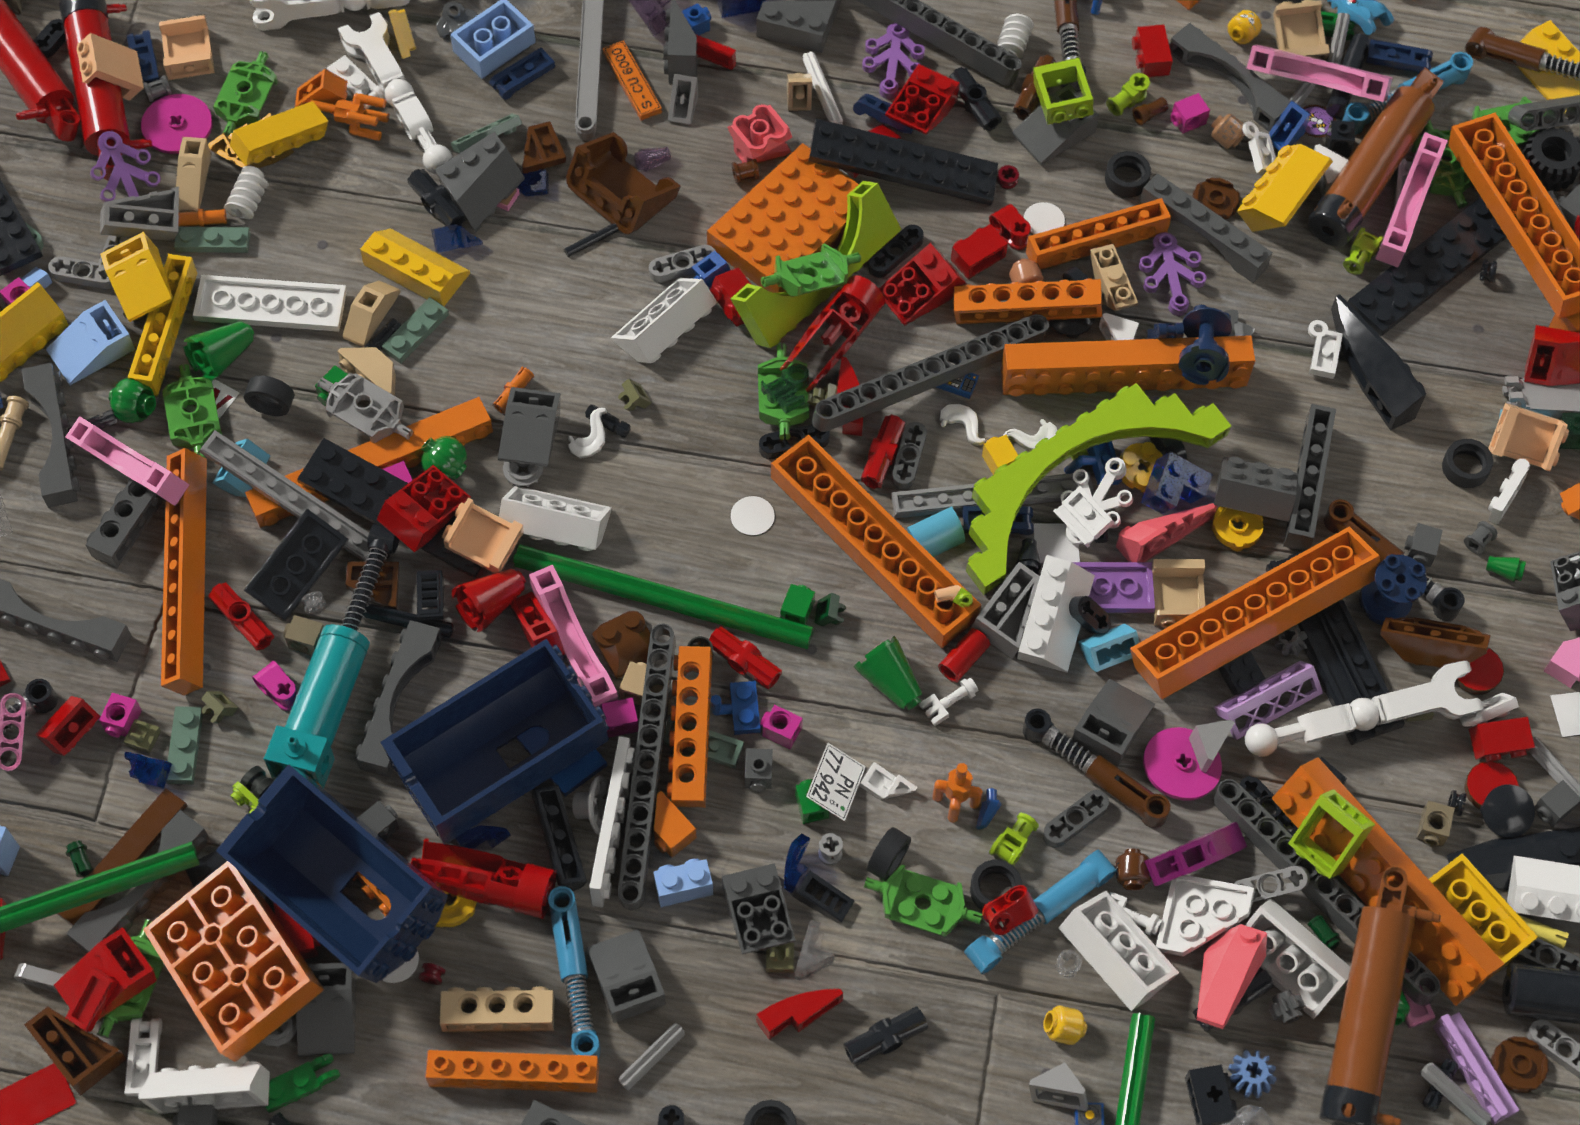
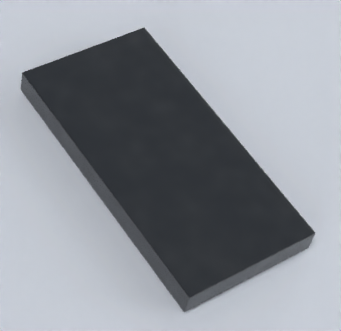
[244,509,349,621]

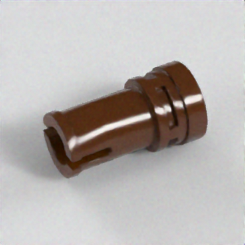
[1132,97,1169,125]

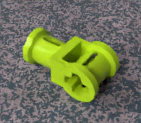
[1106,73,1150,116]
[1343,227,1384,275]
[989,812,1039,866]

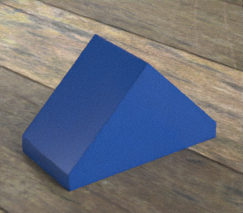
[1268,101,1311,150]

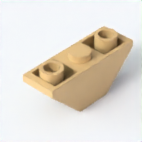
[1090,244,1138,311]
[343,280,401,347]
[337,347,396,396]

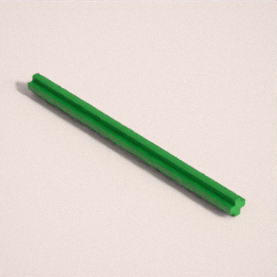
[513,544,814,649]
[0,841,200,933]
[1115,1013,1155,1125]

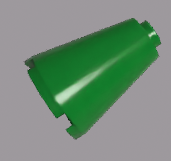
[183,321,254,381]
[854,636,922,710]

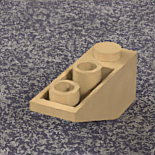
[176,137,212,212]

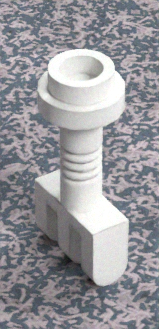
[919,678,979,726]
[1109,892,1162,936]

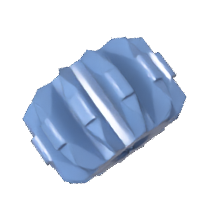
[1228,1050,1276,1098]

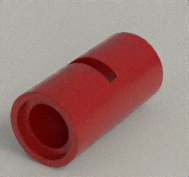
[938,628,991,683]

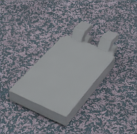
[1502,376,1580,419]

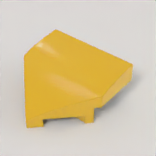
[388,9,416,59]

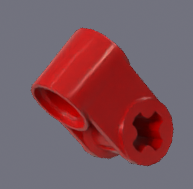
[989,204,1031,250]
[982,885,1038,935]

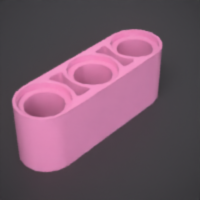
[0,693,26,771]

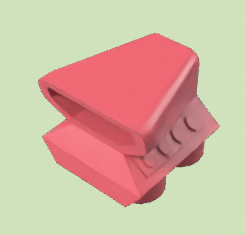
[727,105,793,163]

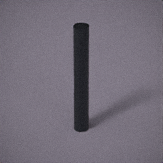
[564,221,621,257]

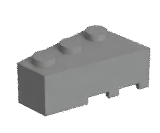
[100,187,179,241]
[971,562,1040,659]

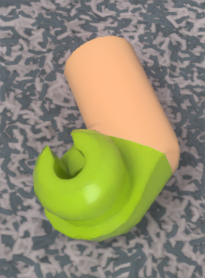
[934,585,973,608]

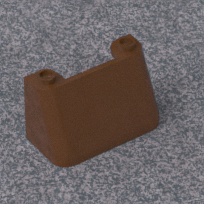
[566,132,681,234]

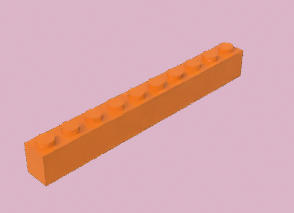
[245,397,493,528]
[161,448,207,695]

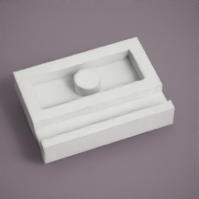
[1053,486,1115,548]

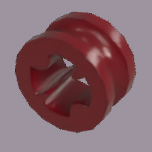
[997,165,1019,189]
[418,963,446,985]

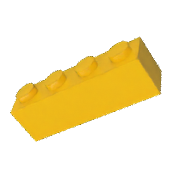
[230,101,329,166]

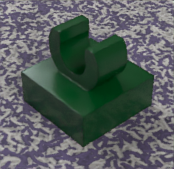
[814,593,846,627]

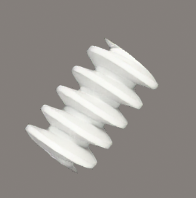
[997,14,1034,59]
[224,166,268,219]

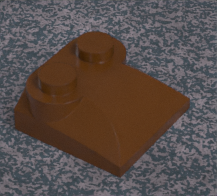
[592,611,651,679]

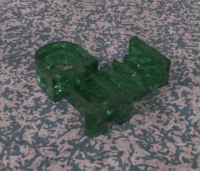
[761,364,809,414]

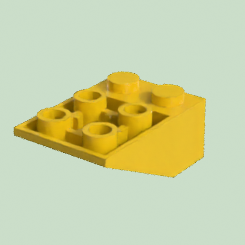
[101,232,173,322]

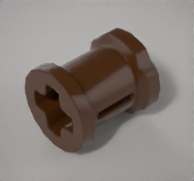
[732,159,760,184]

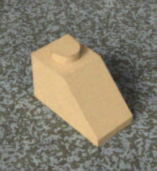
[787,73,812,111]
[619,661,671,715]

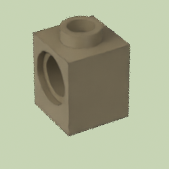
[283,615,324,655]
[1416,800,1455,846]

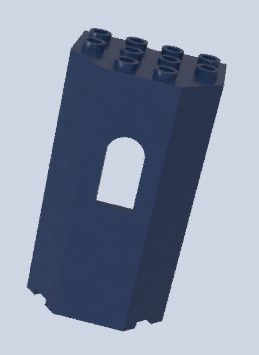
[380,639,609,845]
[216,764,448,983]

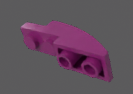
[1145,822,1247,886]

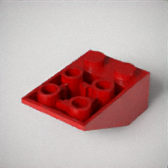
[885,64,960,135]
[879,243,967,326]
[1524,325,1580,386]
[377,465,471,552]
[54,927,157,1020]

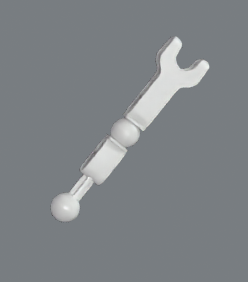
[250,0,410,31]
[338,12,453,174]
[1245,661,1483,757]

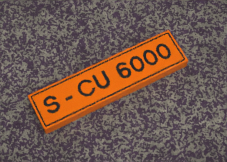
[603,40,662,121]

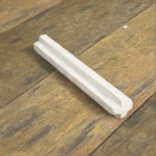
[803,51,843,125]

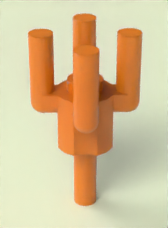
[311,93,389,141]
[932,763,983,823]

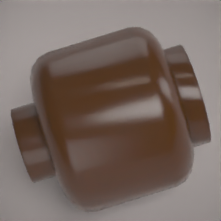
[1116,848,1151,891]

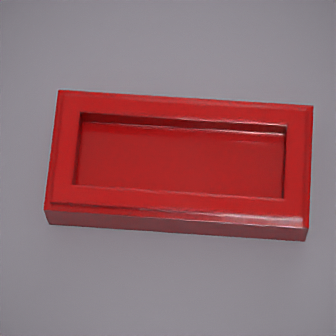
[695,34,736,70]
[65,968,118,1032]

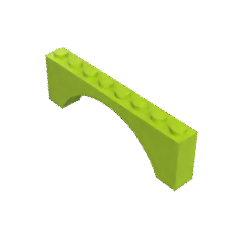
[731,181,902,348]

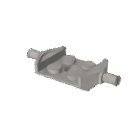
[317,373,413,443]

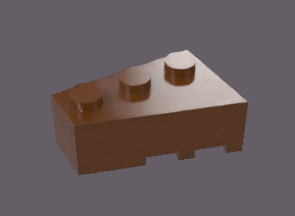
[24,1006,127,1096]

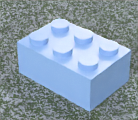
[450,0,536,79]

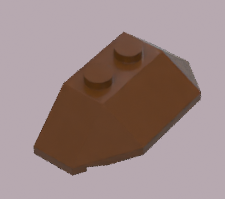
[1380,617,1491,669]

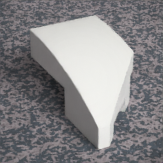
[859,762,917,800]

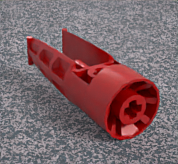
[780,275,885,392]
[411,838,557,919]

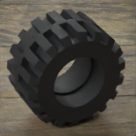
[1522,127,1580,191]

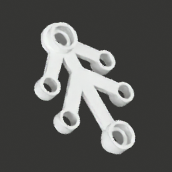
[1061,458,1133,544]

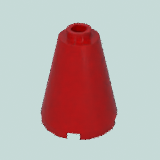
[452,569,526,632]

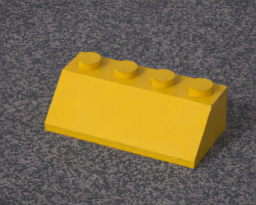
[1517,20,1580,113]
[1237,144,1333,232]
[360,229,470,306]
[0,282,69,382]
[1429,854,1538,977]

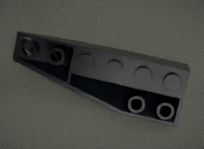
[1331,294,1426,431]

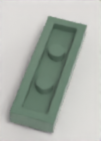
[450,114,522,153]
[174,227,250,253]
[381,297,449,364]
[165,706,203,784]
[664,717,744,769]

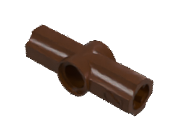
[1013,55,1057,120]

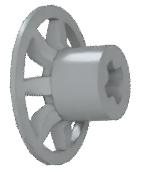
[572,776,609,835]

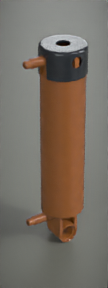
[1307,67,1444,247]
[1319,866,1441,1125]

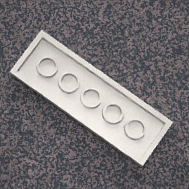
[193,275,347,332]
[589,736,635,908]

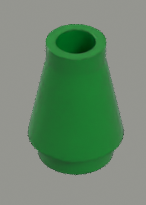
[1486,556,1526,582]

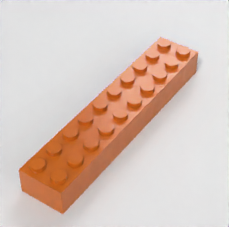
[1448,112,1580,319]
[1001,335,1255,396]
[771,434,982,649]
[1130,526,1380,699]
[1271,757,1504,1006]

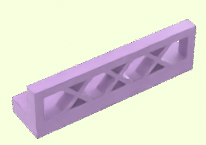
[1214,661,1323,740]
[1433,1012,1519,1125]

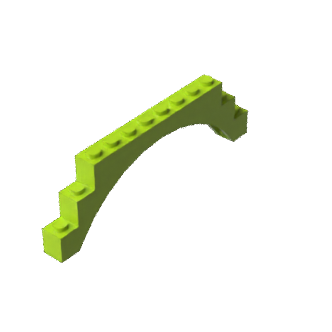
[966,383,1231,595]

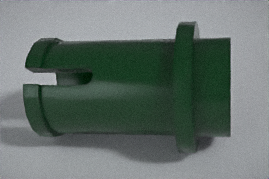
[66,840,94,877]
[1308,915,1341,950]

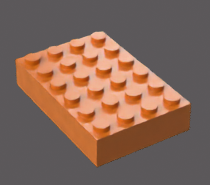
[707,143,859,293]
[143,861,324,1062]

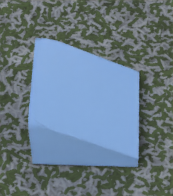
[21,267,52,289]

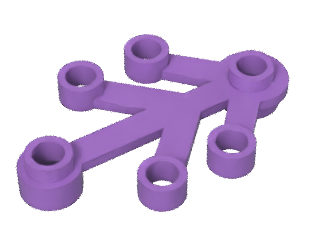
[862,23,925,99]
[90,131,161,202]
[1139,232,1206,316]

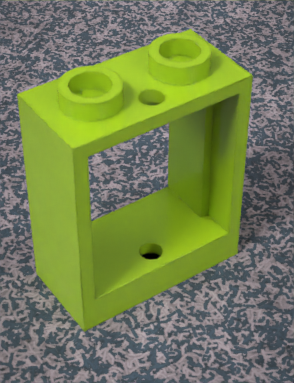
[1033,58,1093,125]
[1288,789,1375,879]

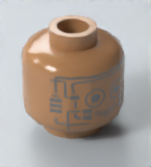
[1211,114,1246,148]

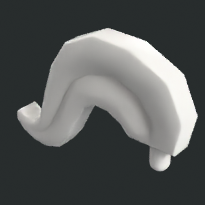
[940,404,986,446]
[568,408,607,459]
[1004,419,1057,451]

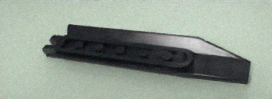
[1447,827,1580,891]

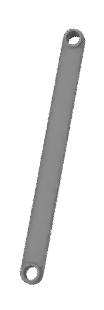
[575,0,604,141]

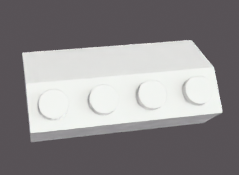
[611,278,718,363]
[499,486,612,551]
[1017,555,1095,673]
[1507,856,1580,923]
[1059,891,1179,1011]
[1245,899,1350,1019]
[138,1061,270,1114]

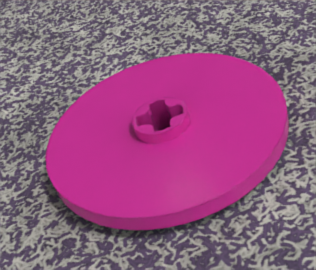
[141,94,213,154]
[1143,727,1222,800]

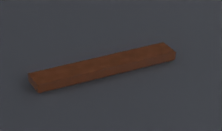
[57,788,187,926]

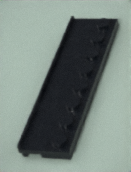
[1266,550,1405,745]

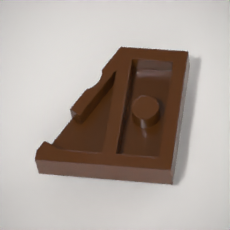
[522,121,566,174]
[346,562,400,610]

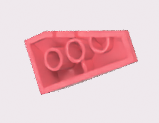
[1116,503,1217,562]
[1197,924,1267,1029]

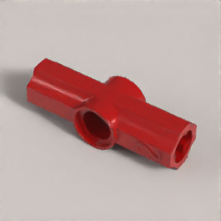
[861,414,905,489]
[208,582,274,651]
[709,626,782,690]

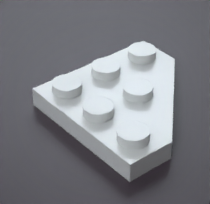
[1156,875,1255,957]

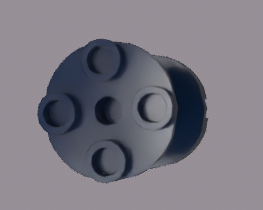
[1178,304,1232,385]
[1359,554,1427,625]

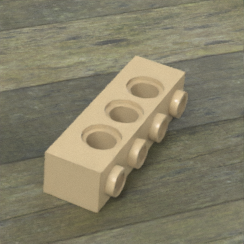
[440,986,555,1032]

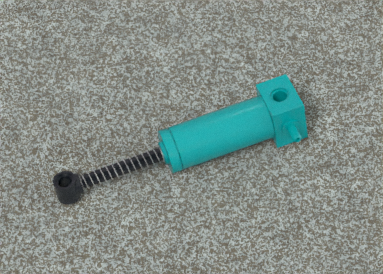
[264,524,400,789]

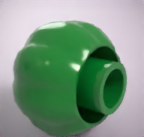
[108,378,156,424]
[421,436,467,480]

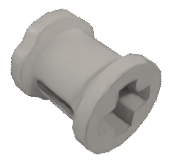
[818,833,843,865]

